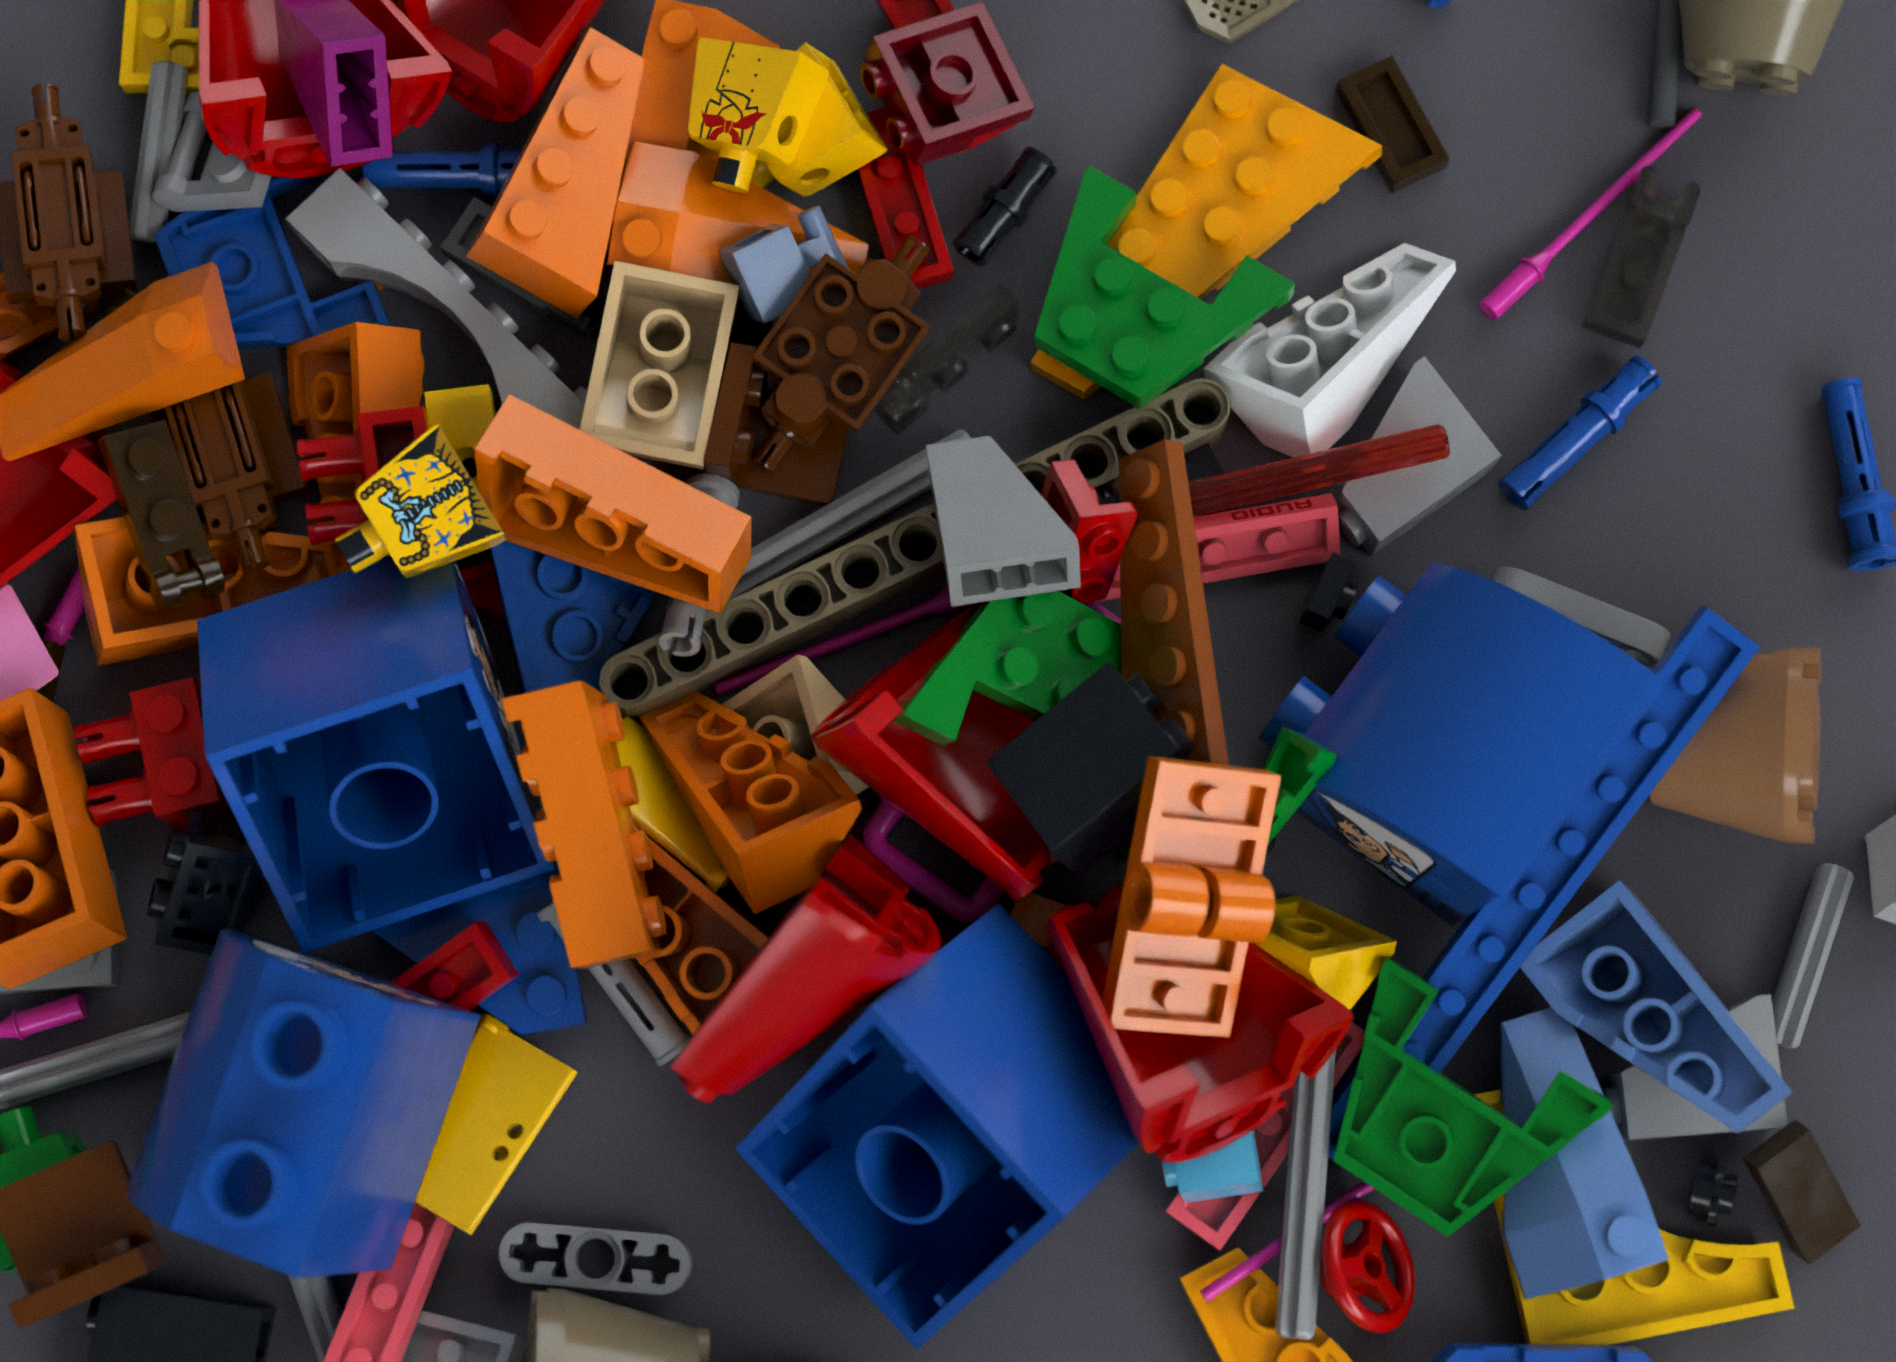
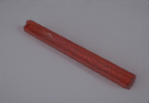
[1188,424,1450,517]

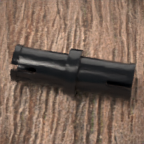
[953,146,1057,267]

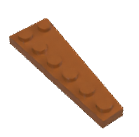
[1119,439,1229,849]

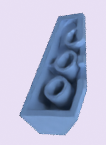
[1520,880,1793,1134]
[1499,1007,1669,1299]

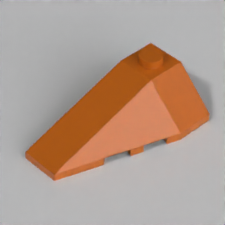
[607,0,781,252]
[607,141,869,284]
[286,322,425,576]
[639,691,862,914]

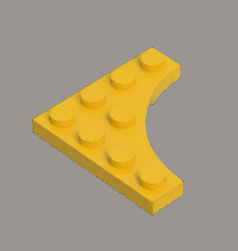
[1475,1090,1795,1345]

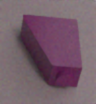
[275,0,393,166]

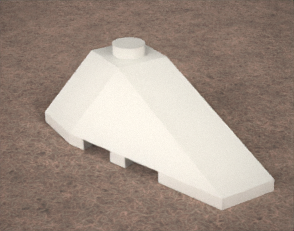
[1203,243,1456,465]

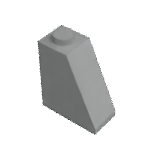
[1336,356,1502,556]
[926,436,1081,607]
[1601,994,1788,1141]

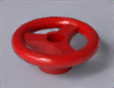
[1319,1200,1415,1333]

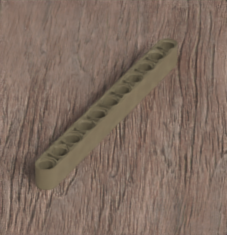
[599,378,1231,720]

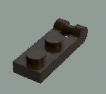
[98,420,225,610]

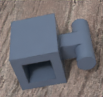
[718,205,848,326]

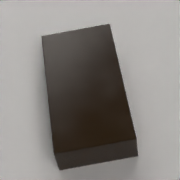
[1335,55,1450,193]
[1742,1120,1861,1265]

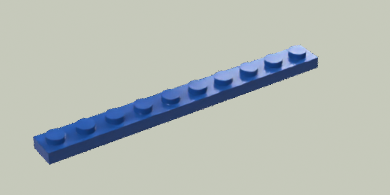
[1328,606,1760,1178]

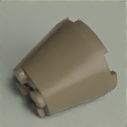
[1679,0,1845,97]
[524,1288,710,1362]

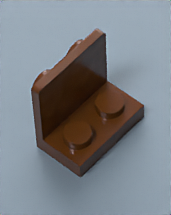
[703,342,849,506]
[0,1141,167,1329]

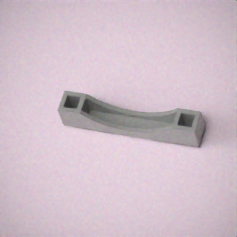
[285,168,587,429]

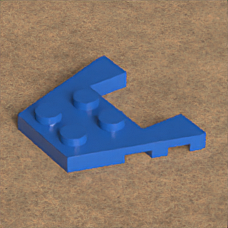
[154,174,391,350]

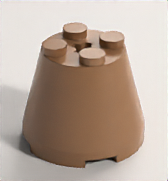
[1648,647,1821,845]

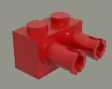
[297,406,429,545]
[74,677,234,828]

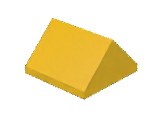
[1254,895,1397,1010]

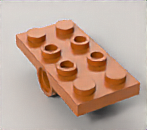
[1102,756,1281,1038]

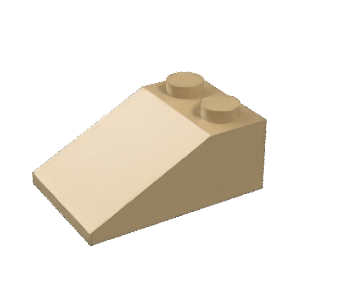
[579,261,740,469]

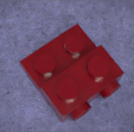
[860,2,1035,167]

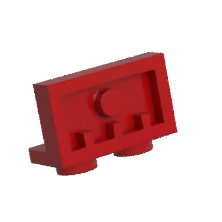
[1040,460,1138,604]

